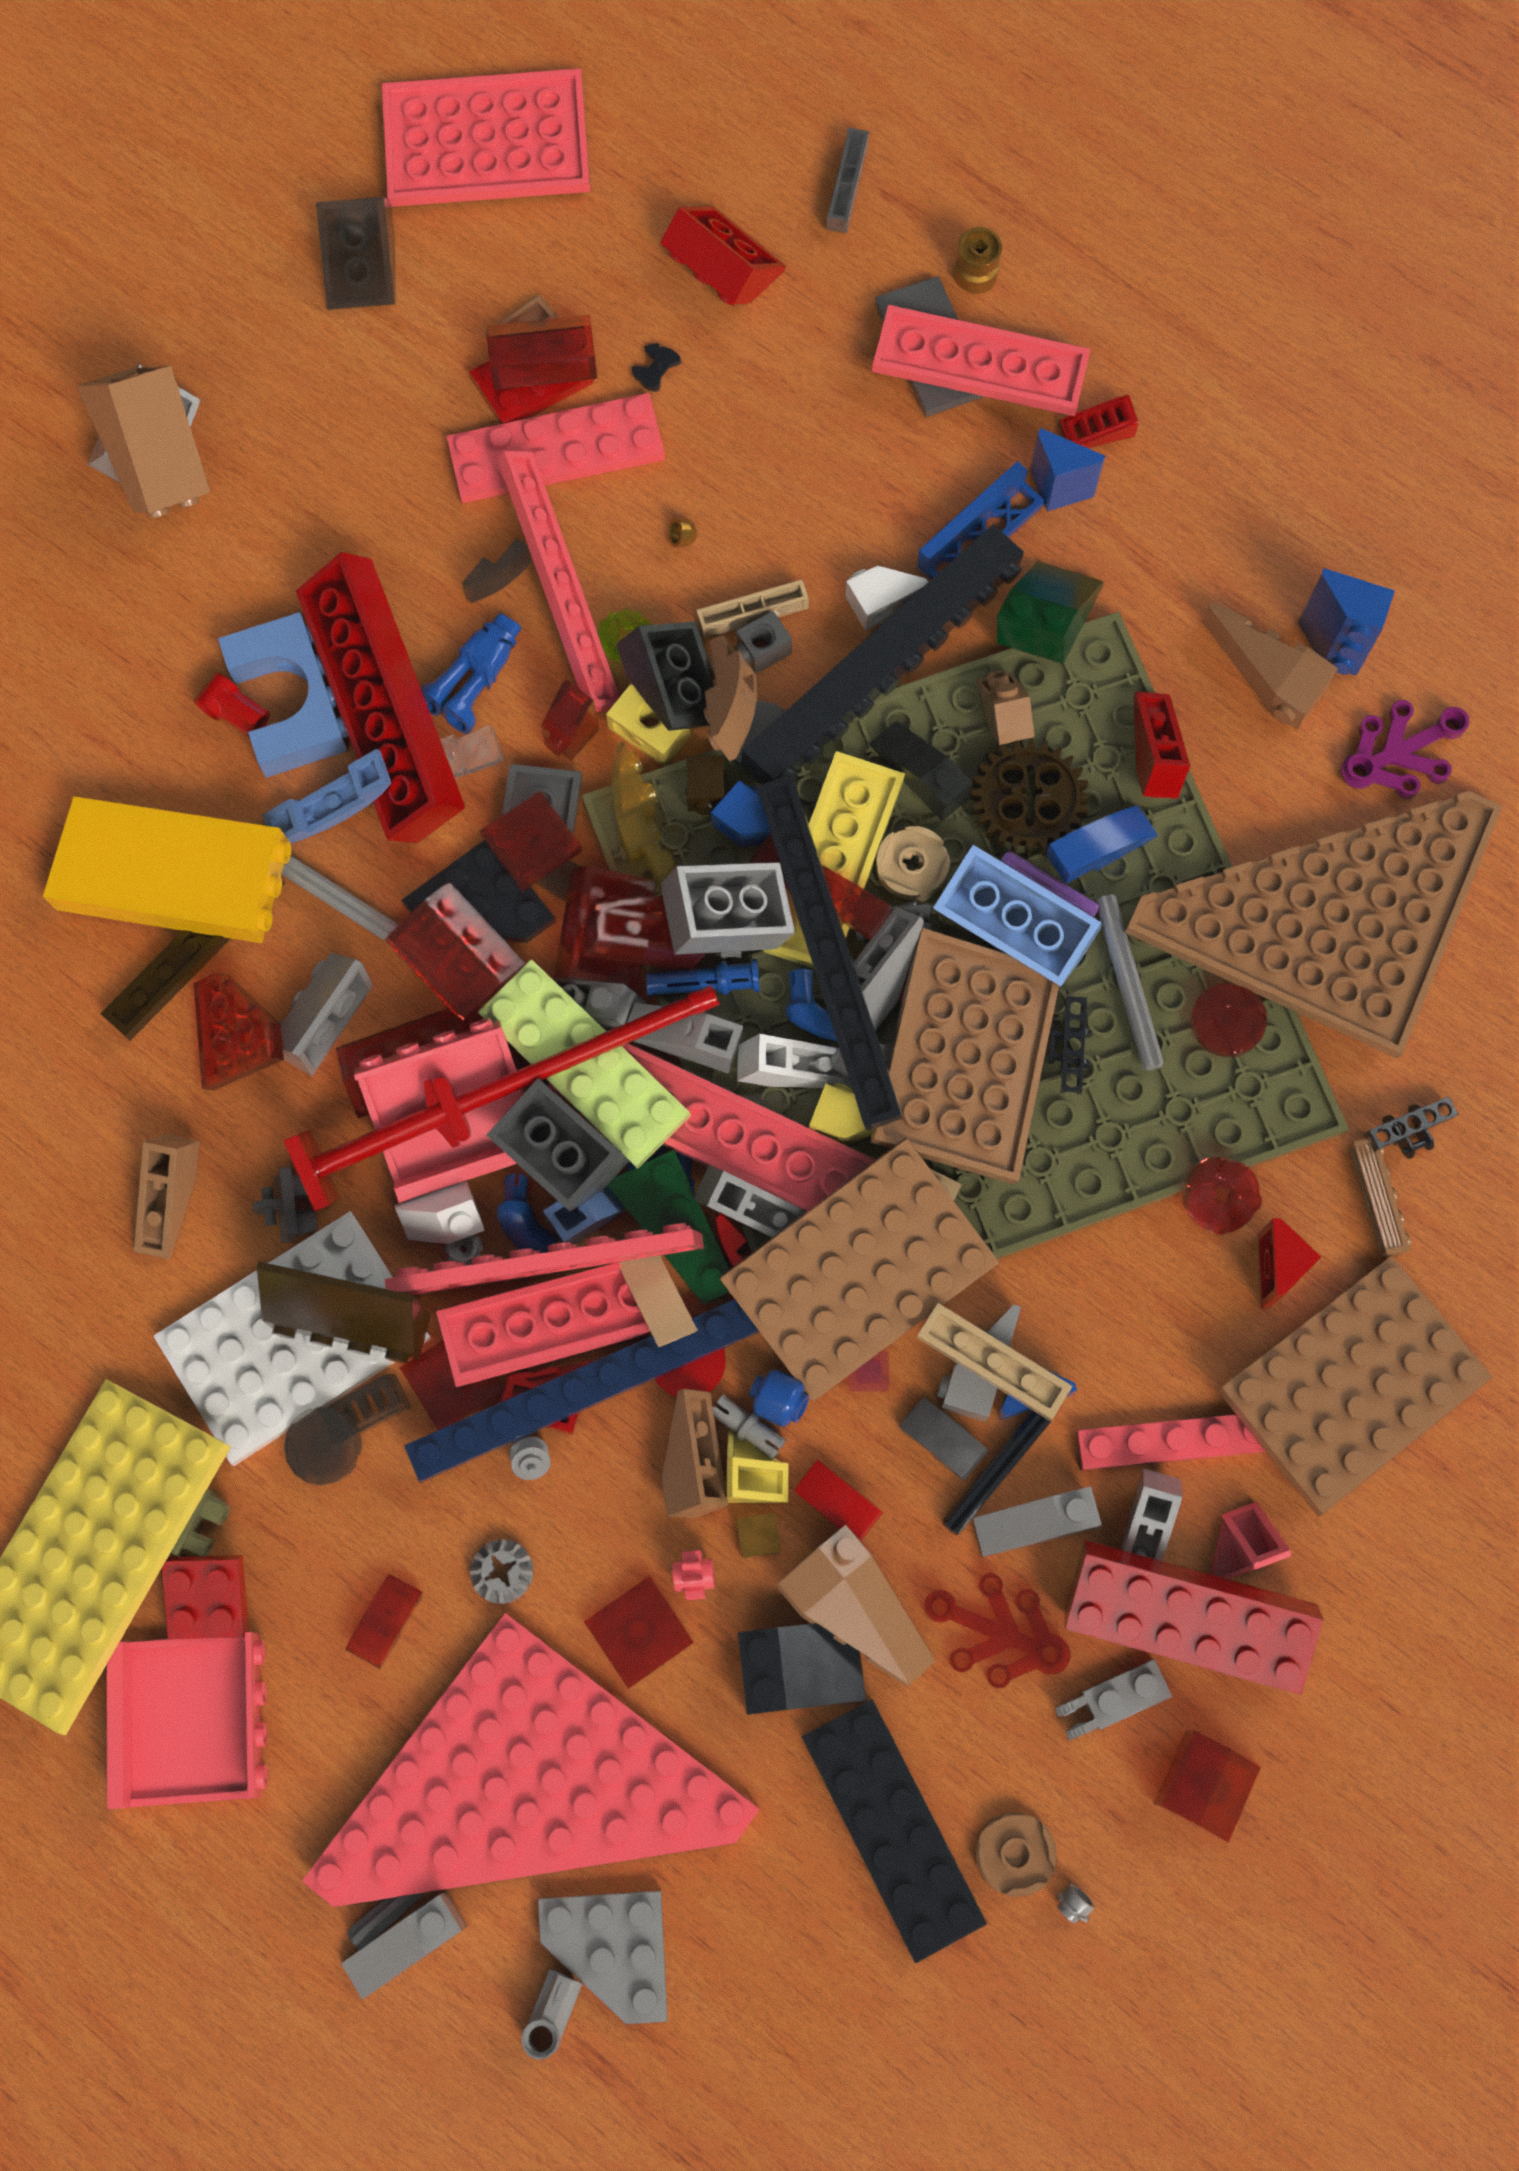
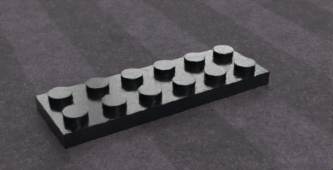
[802,1699,987,1964]

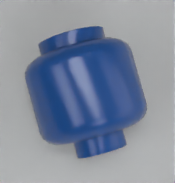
[749,1369,809,1427]

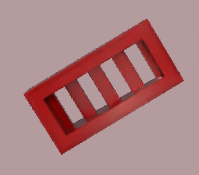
[1059,395,1138,448]

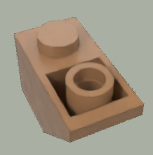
[976,671,1035,745]

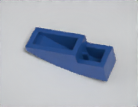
[1046,805,1158,884]

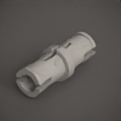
[713,1394,787,1460]

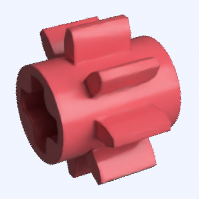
[672,1550,715,1600]

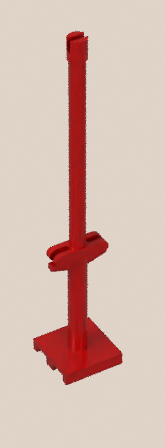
[283,985,720,1211]

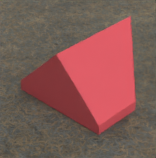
[1211,1502,1291,1579]

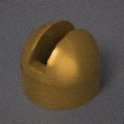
[668,518,698,547]

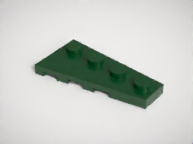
[607,1150,730,1305]

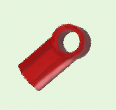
[193,673,270,738]

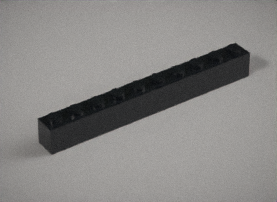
[741,524,1024,785]

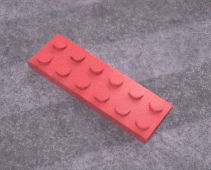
[872,305,1091,416]
[447,393,665,503]
[436,1255,661,1387]

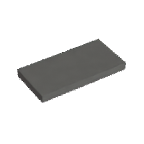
[875,276,985,417]

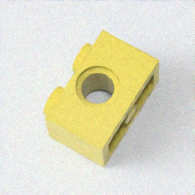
[606,683,691,767]

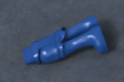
[420,613,522,734]

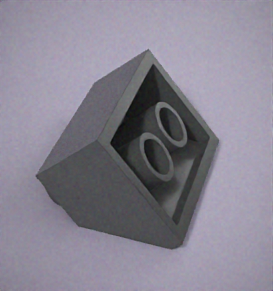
[486,1079,629,1211]

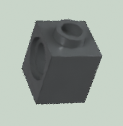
[734,611,792,674]

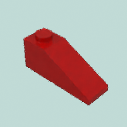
[1133,691,1191,799]

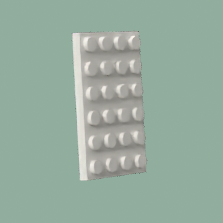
[154,1211,432,1466]

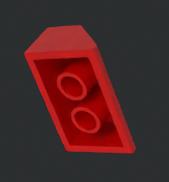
[660,206,787,306]

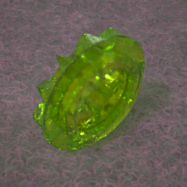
[598,608,651,663]

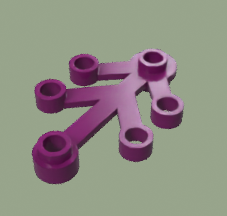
[1341,700,1469,799]

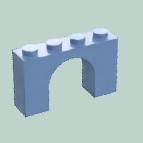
[218,612,349,778]

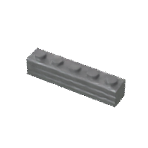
[827,127,869,233]

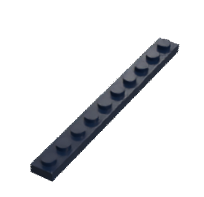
[404,1299,760,1483]

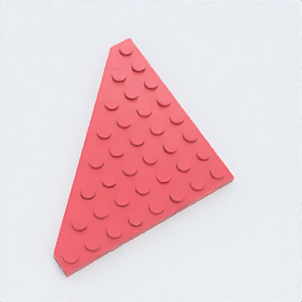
[302,1613,759,1907]

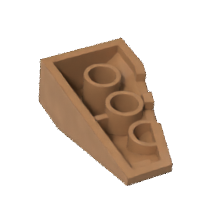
[1203,602,1338,730]
[776,1525,935,1687]

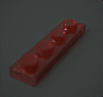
[748,833,892,940]

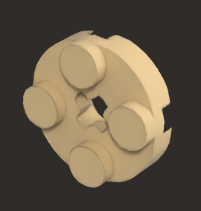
[876,826,950,901]

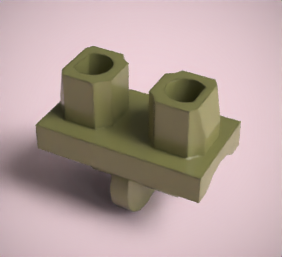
[171,1489,231,1557]

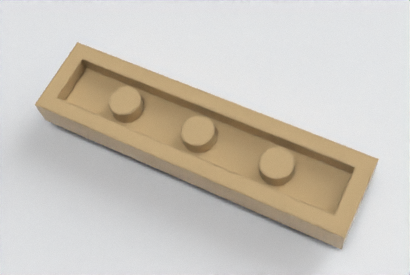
[917,1303,1073,1421]

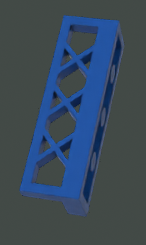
[917,461,1045,580]

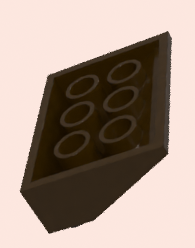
[257,1261,431,1364]

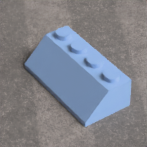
[933,845,1101,987]

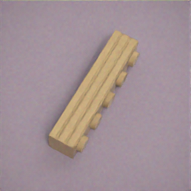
[696,580,809,639]

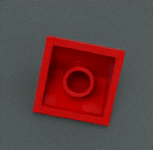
[1258,1218,1321,1309]

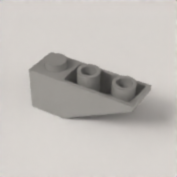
[552,978,646,1032]
[628,1002,743,1074]

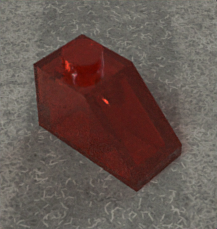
[541,679,599,761]

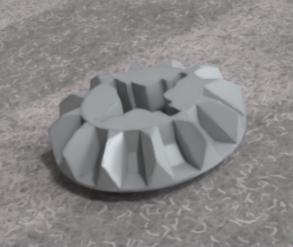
[469,1539,533,1604]

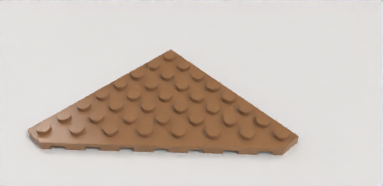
[1124,791,1502,1059]

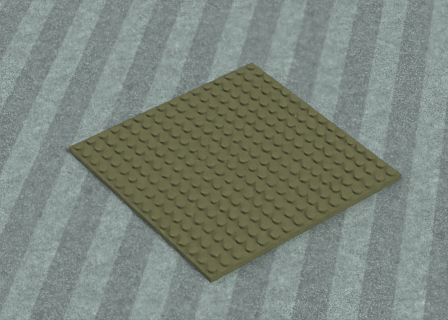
[582,612,1349,1260]

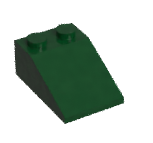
[997,562,1104,664]

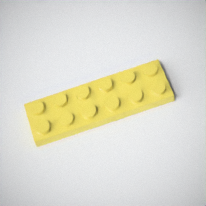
[763,751,905,969]

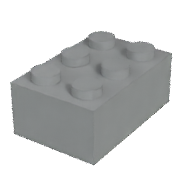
[661,863,795,954]

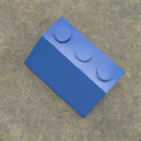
[1298,568,1395,676]

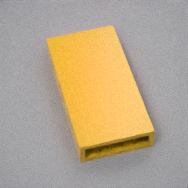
[43,796,292,943]

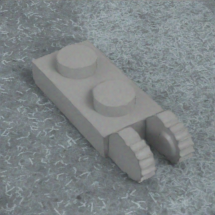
[1055,1659,1172,1740]

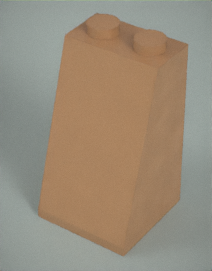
[77,365,211,518]

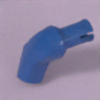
[785,969,837,1041]
[497,1173,559,1254]

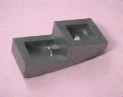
[899,1397,988,1481]

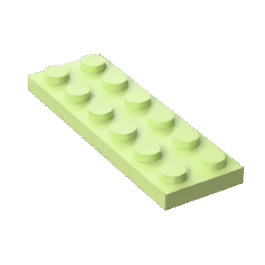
[478,959,691,1169]

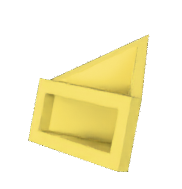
[727,1427,788,1503]

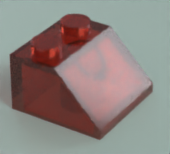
[1153,1730,1261,1843]

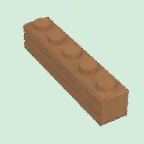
[1348,1138,1411,1259]

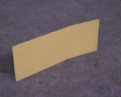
[620,1256,698,1348]

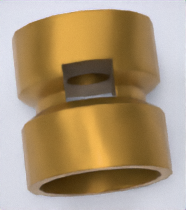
[954,227,1002,294]

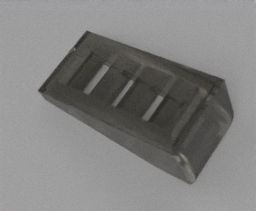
[320,1374,411,1445]

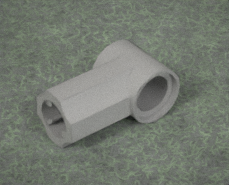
[522,1969,583,2060]

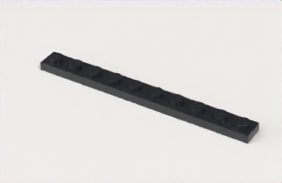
[756,774,903,1131]

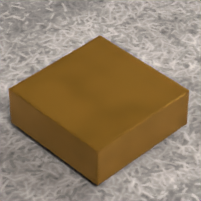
[736,1512,781,1559]

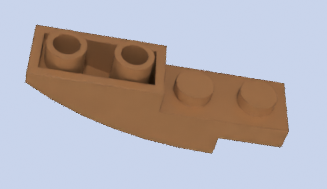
[703,635,757,761]

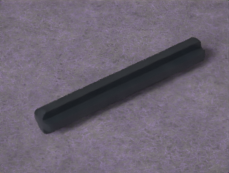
[942,1411,1051,1535]

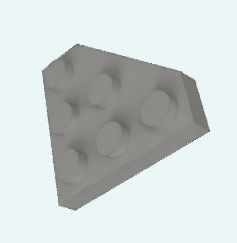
[539,1890,668,2024]

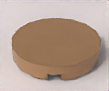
[975,1812,1057,1897]

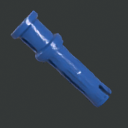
[646,959,760,996]

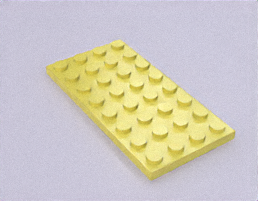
[0,1379,231,1735]

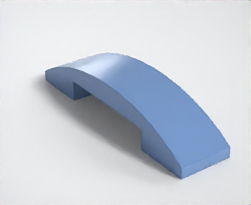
[262,749,391,844]

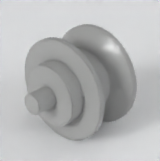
[510,1436,550,1480]

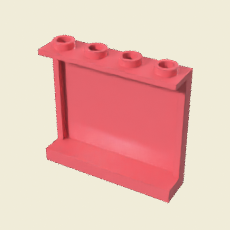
[354,1018,524,1203]
[107,1632,268,1809]

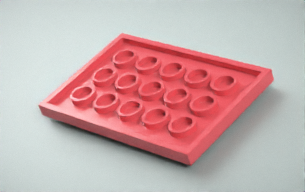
[382,69,591,207]

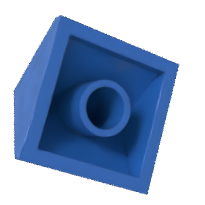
[1030,428,1105,511]

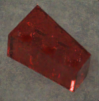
[583,894,705,970]

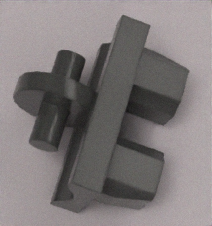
[252,1167,317,1243]

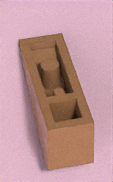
[134,1134,200,1259]
[662,1389,728,1518]

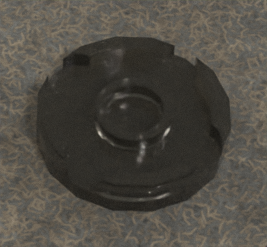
[284,1406,362,1485]

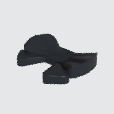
[632,343,682,392]

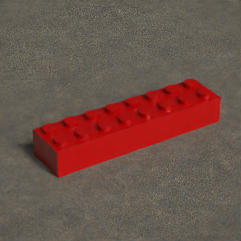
[296,552,466,843]

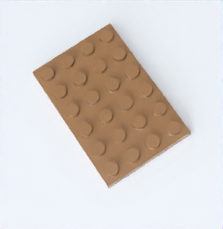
[870,928,1059,1185]
[720,1138,1000,1402]
[1217,1256,1493,1516]

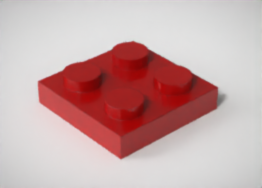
[162,1555,249,1639]

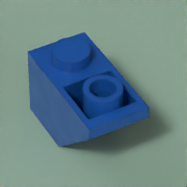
[711,780,774,847]

